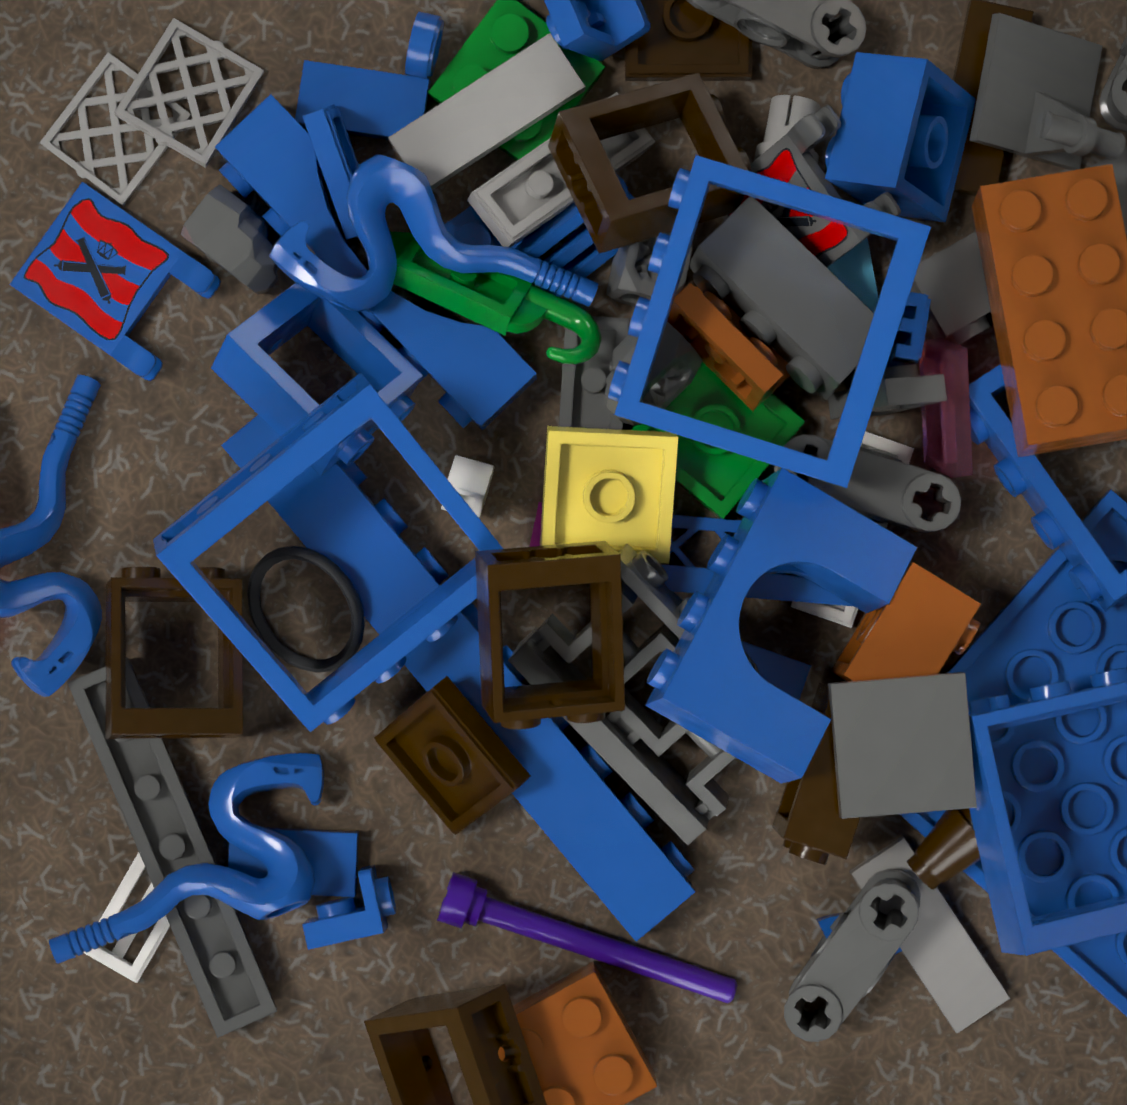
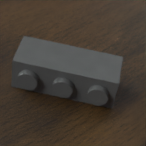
[689,196,874,400]

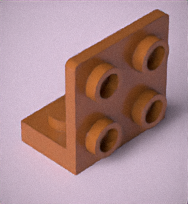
[667,282,790,411]

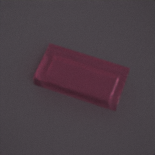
[919,338,973,478]

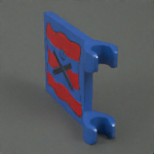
[9,182,221,381]

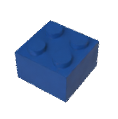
[825,52,976,223]

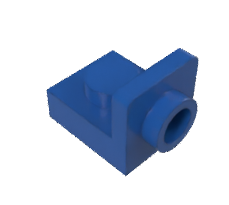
[302,865,396,950]

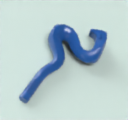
[269,155,598,311]
[0,375,102,697]
[49,753,324,964]

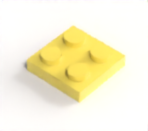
[540,426,678,564]

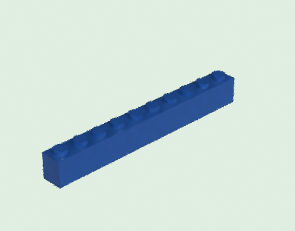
[221,415,695,942]

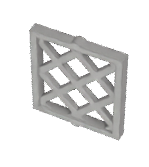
[114,18,264,168]
[40,52,192,206]

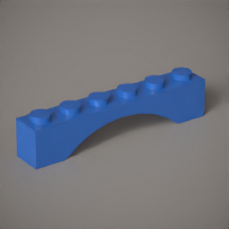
[215,94,537,431]

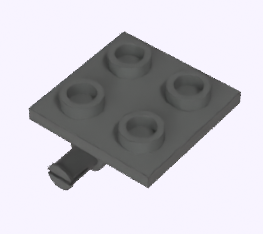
[969,13,1126,170]

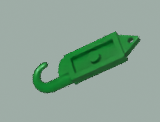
[390,231,602,364]

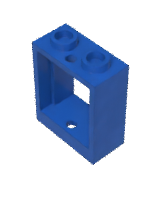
[211,283,423,476]

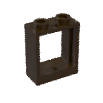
[548,72,752,254]
[475,541,625,729]
[105,566,243,739]
[772,683,860,865]
[364,983,547,1105]

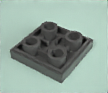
[828,672,977,819]

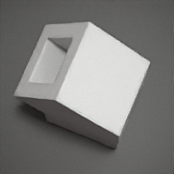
[441,455,495,519]

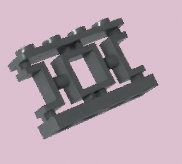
[508,544,759,845]

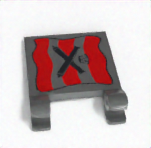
[723,105,901,268]

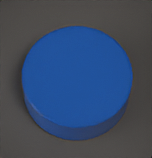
[405,11,444,79]

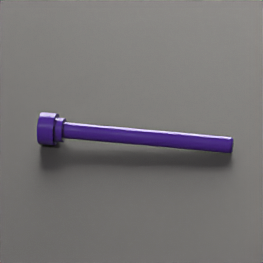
[437,872,737,1004]

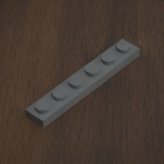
[67,657,277,1038]

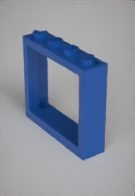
[608,155,931,488]
[957,364,1127,611]
[153,372,504,732]
[969,667,1127,956]

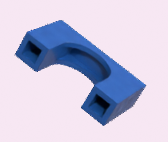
[645,468,917,784]

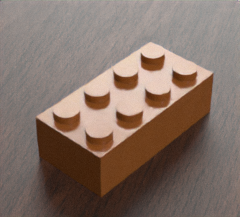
[972,164,1127,457]

